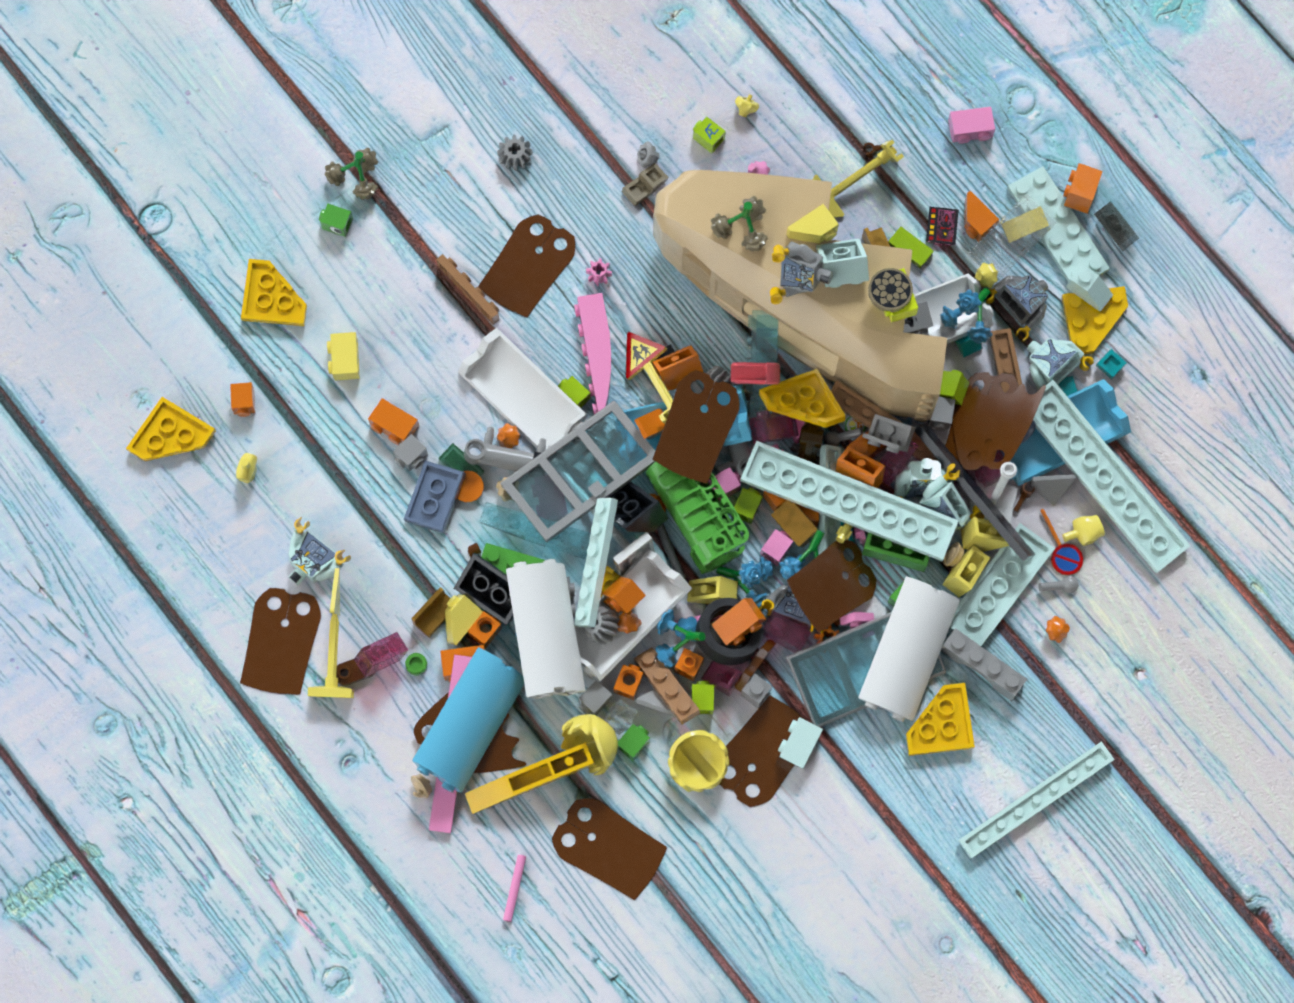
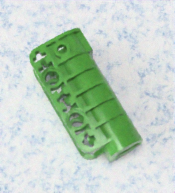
[645,462,749,574]

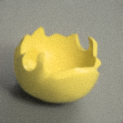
[561,714,618,775]
[668,730,729,792]

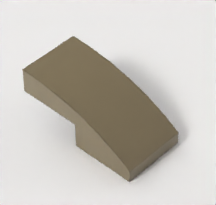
[621,163,669,206]

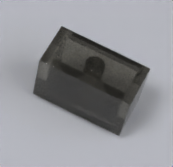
[1094,201,1139,251]

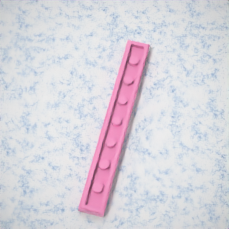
[429,655,472,833]

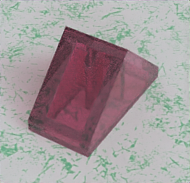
[701,661,742,697]

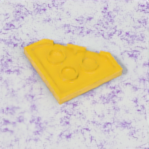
[241,259,307,326]
[1061,286,1128,355]
[759,369,846,428]
[126,397,216,461]
[906,683,975,756]

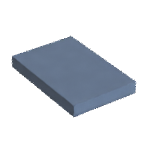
[403,460,466,534]

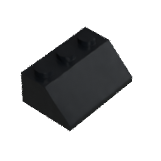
[609,482,668,533]
[453,553,514,625]

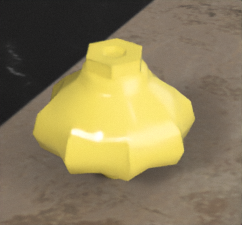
[735,94,759,117]
[975,263,998,288]

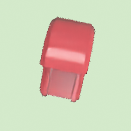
[731,362,780,385]

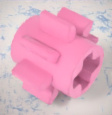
[586,258,612,286]

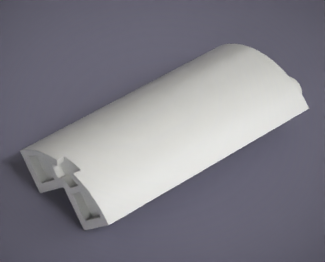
[905,273,994,344]
[458,328,586,455]
[575,550,692,681]
[506,559,586,699]
[858,576,960,722]

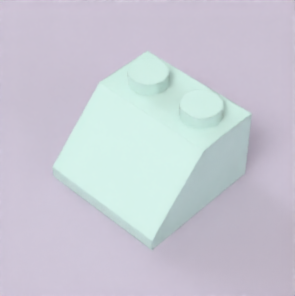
[816,239,869,288]

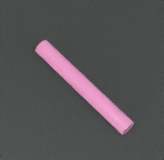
[503,855,526,922]

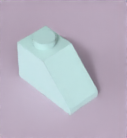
[1066,263,1113,312]

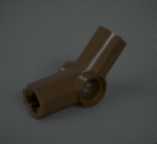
[797,421,824,463]

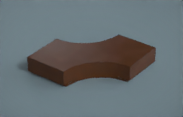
[735,639,776,692]

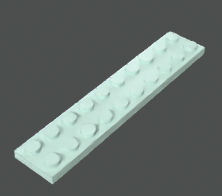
[1033,380,1190,573]
[740,441,958,561]

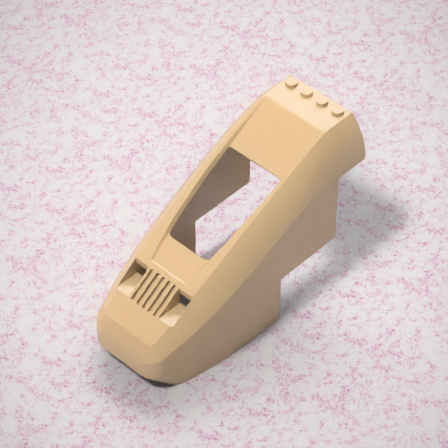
[653,170,947,422]

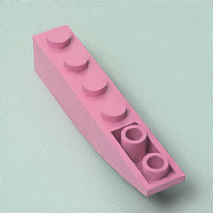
[574,293,611,422]

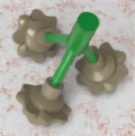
[324,148,378,200]
[711,196,768,252]

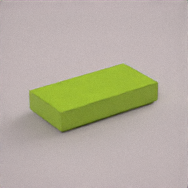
[888,226,934,269]

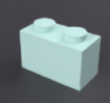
[778,717,823,769]

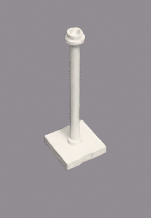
[550,458,655,576]
[969,462,1018,523]

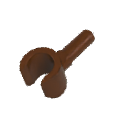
[863,142,892,158]
[1013,482,1035,513]
[468,543,482,558]

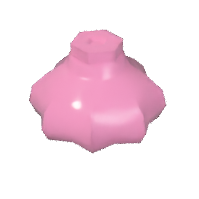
[747,161,770,175]

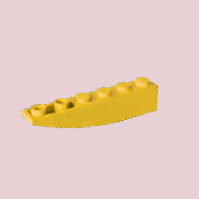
[464,742,596,814]

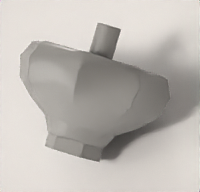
[637,141,659,168]

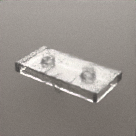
[967,194,1056,283]

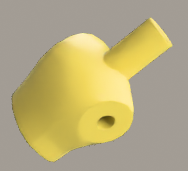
[236,453,257,483]
[1062,515,1105,546]

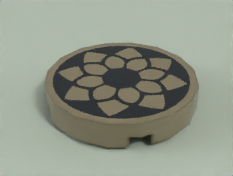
[868,268,913,312]

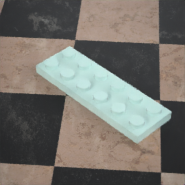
[1007,166,1110,282]
[949,523,1055,646]

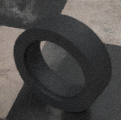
[695,598,764,666]

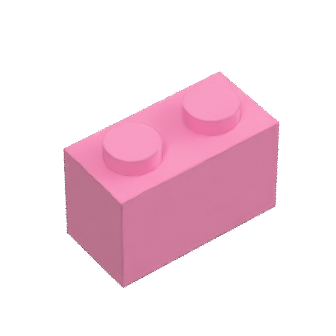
[948,107,995,144]

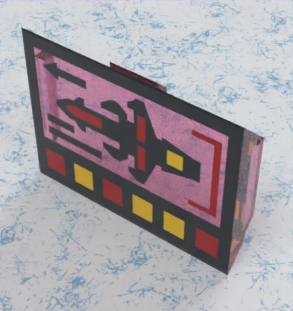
[926,206,959,246]

